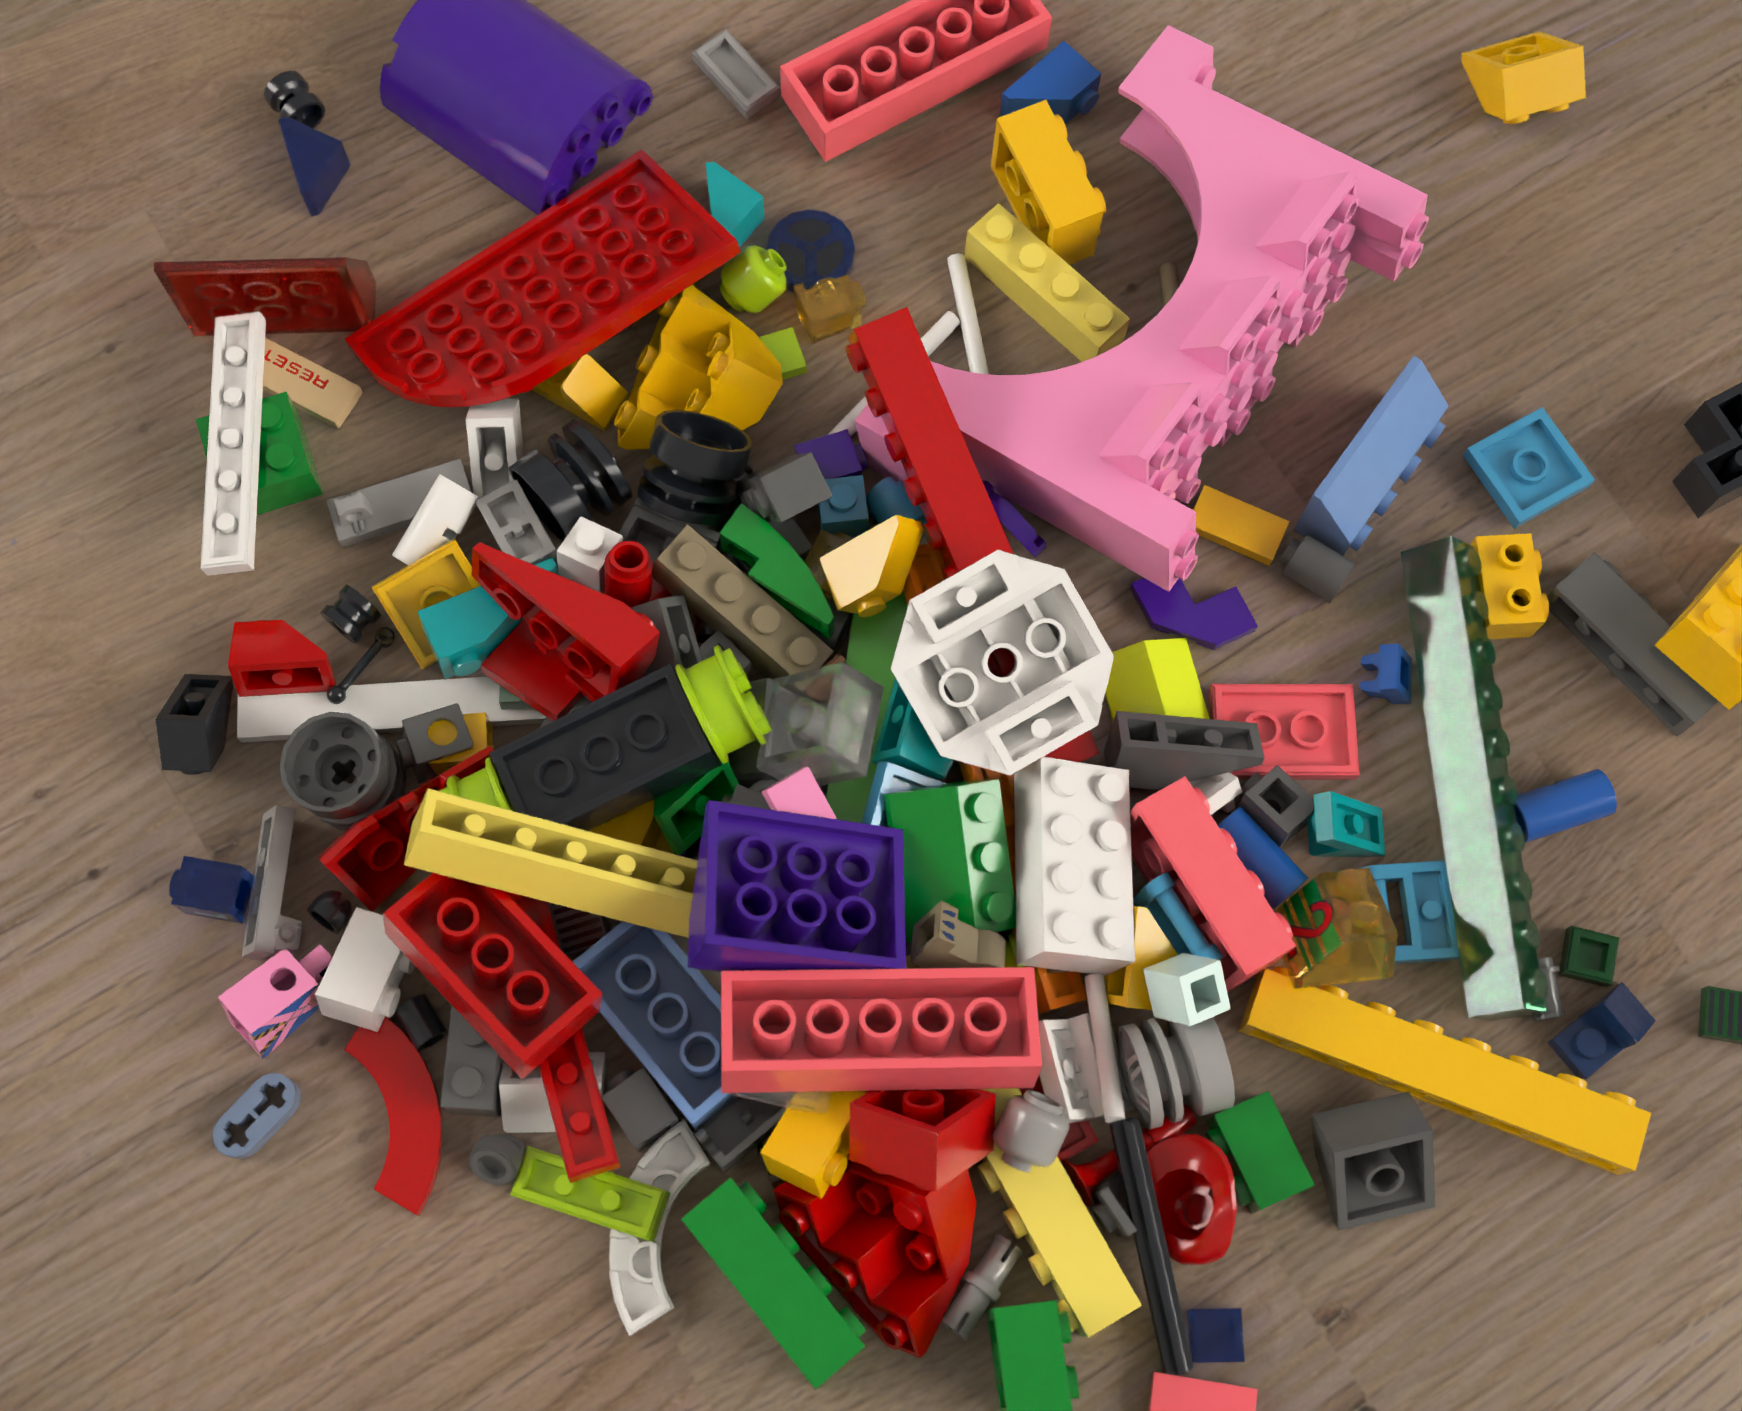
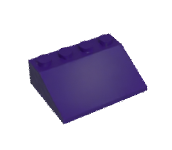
[688,800,906,972]

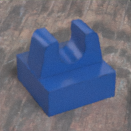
[1360,643,1413,704]

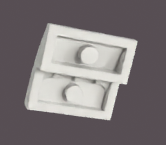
[1038,1013,1135,1123]

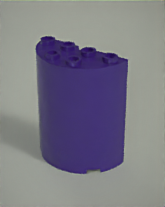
[380,0,653,215]

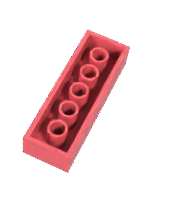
[780,0,1052,162]
[721,967,1042,1093]

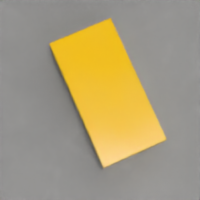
[1193,485,1290,566]

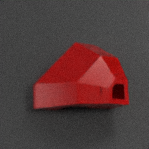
[773,1158,976,1359]

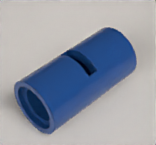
[1504,769,1617,844]
[1218,806,1309,910]

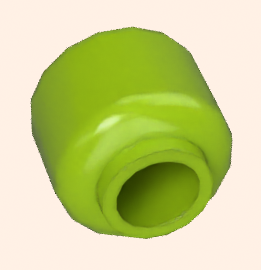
[719,245,787,313]

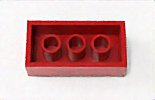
[383,873,603,1080]

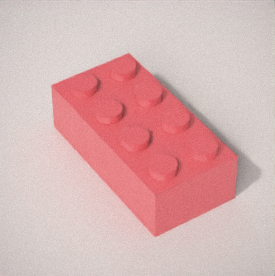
[1130,776,1296,993]

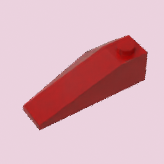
[471,542,660,702]
[318,746,494,912]

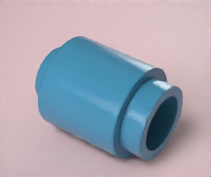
[866,477,927,540]

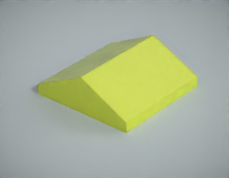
[1104,638,1210,724]

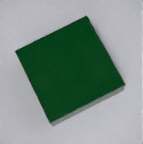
[1558,926,1620,987]

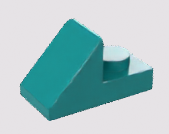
[1307,791,1385,857]

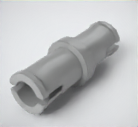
[941,1234,1023,1341]

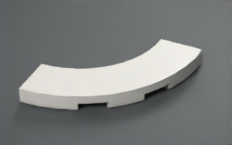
[609,1119,711,1336]

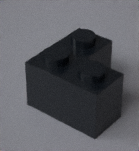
[1672,382,1742,518]

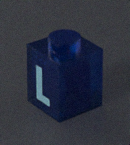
[169,856,254,924]

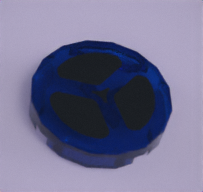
[766,209,855,296]

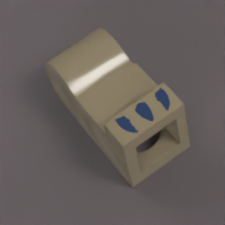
[911,901,1006,969]

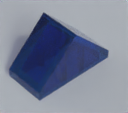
[278,117,351,217]

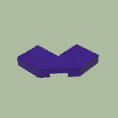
[1130,578,1258,650]

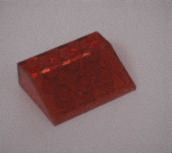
[154,257,376,336]

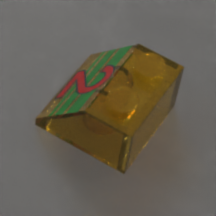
[1274,868,1398,989]

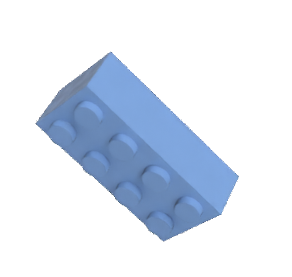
[573,921,741,1131]

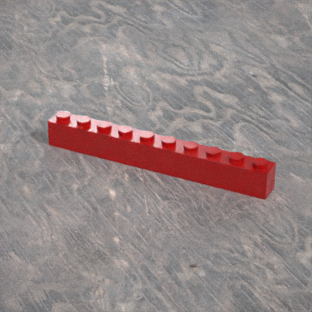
[846,307,1100,762]

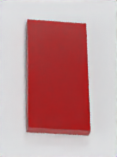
[481,578,673,721]

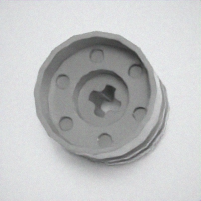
[1118,1017,1235,1129]

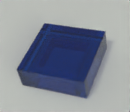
[1187,1308,1245,1363]

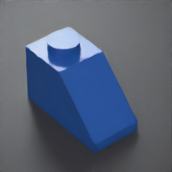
[999,41,1102,124]

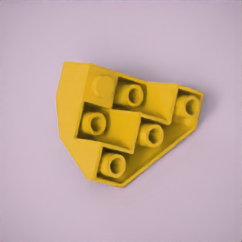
[614,284,783,450]

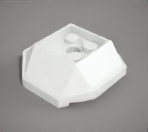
[890,550,1114,775]

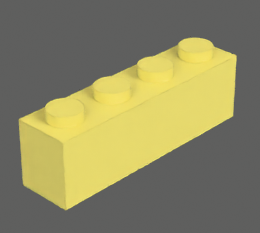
[964,203,1130,362]

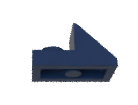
[1547,982,1656,1080]

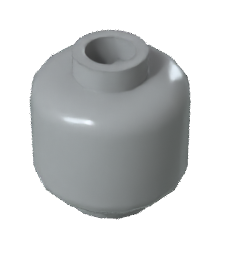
[992,1090,1069,1173]

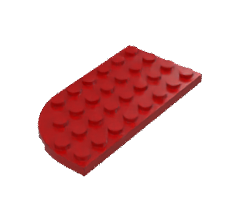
[344,149,741,407]

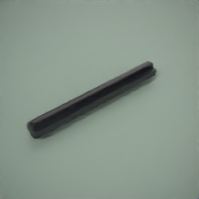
[1110,1117,1194,1376]

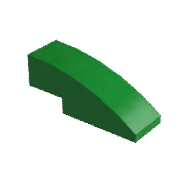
[719,503,834,640]

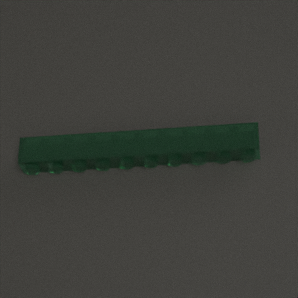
[1401,536,1548,1021]

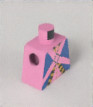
[218,945,332,1059]

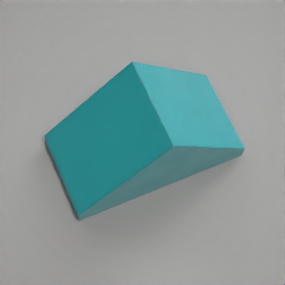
[705,162,765,247]

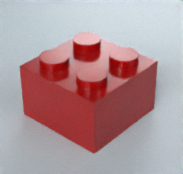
[849,1089,996,1192]

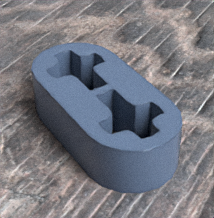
[213,1073,301,1159]

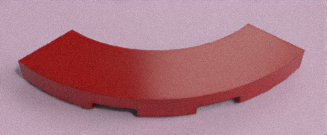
[344,1016,443,1216]

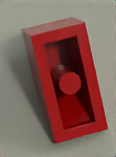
[228,619,336,697]

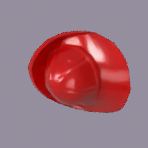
[1146,1134,1237,1265]

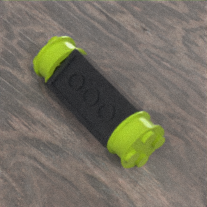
[440,645,772,831]

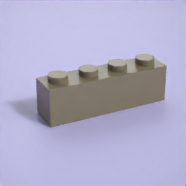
[652,524,833,689]

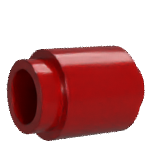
[604,541,653,608]

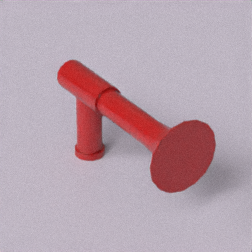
[1061,1105,1197,1207]

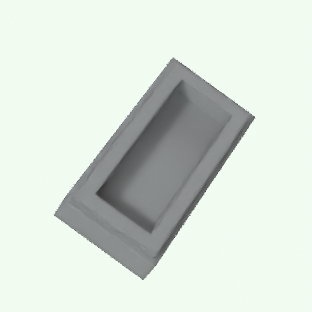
[692,29,780,120]

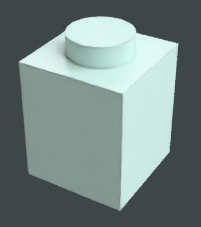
[1143,953,1231,1026]

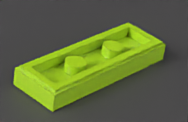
[510,1146,670,1243]

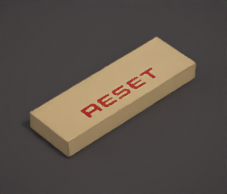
[263,338,363,430]

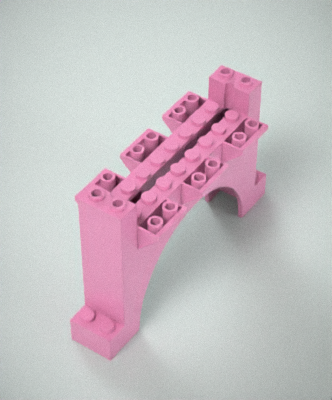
[855,25,1429,592]

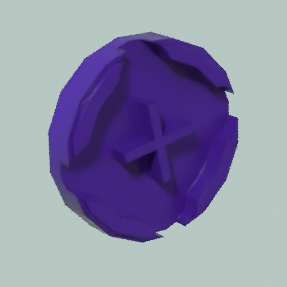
[982,480,1047,558]

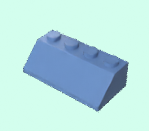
[1294,356,1449,556]

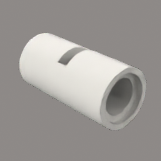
[392,474,480,565]

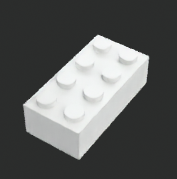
[1014,757,1135,975]

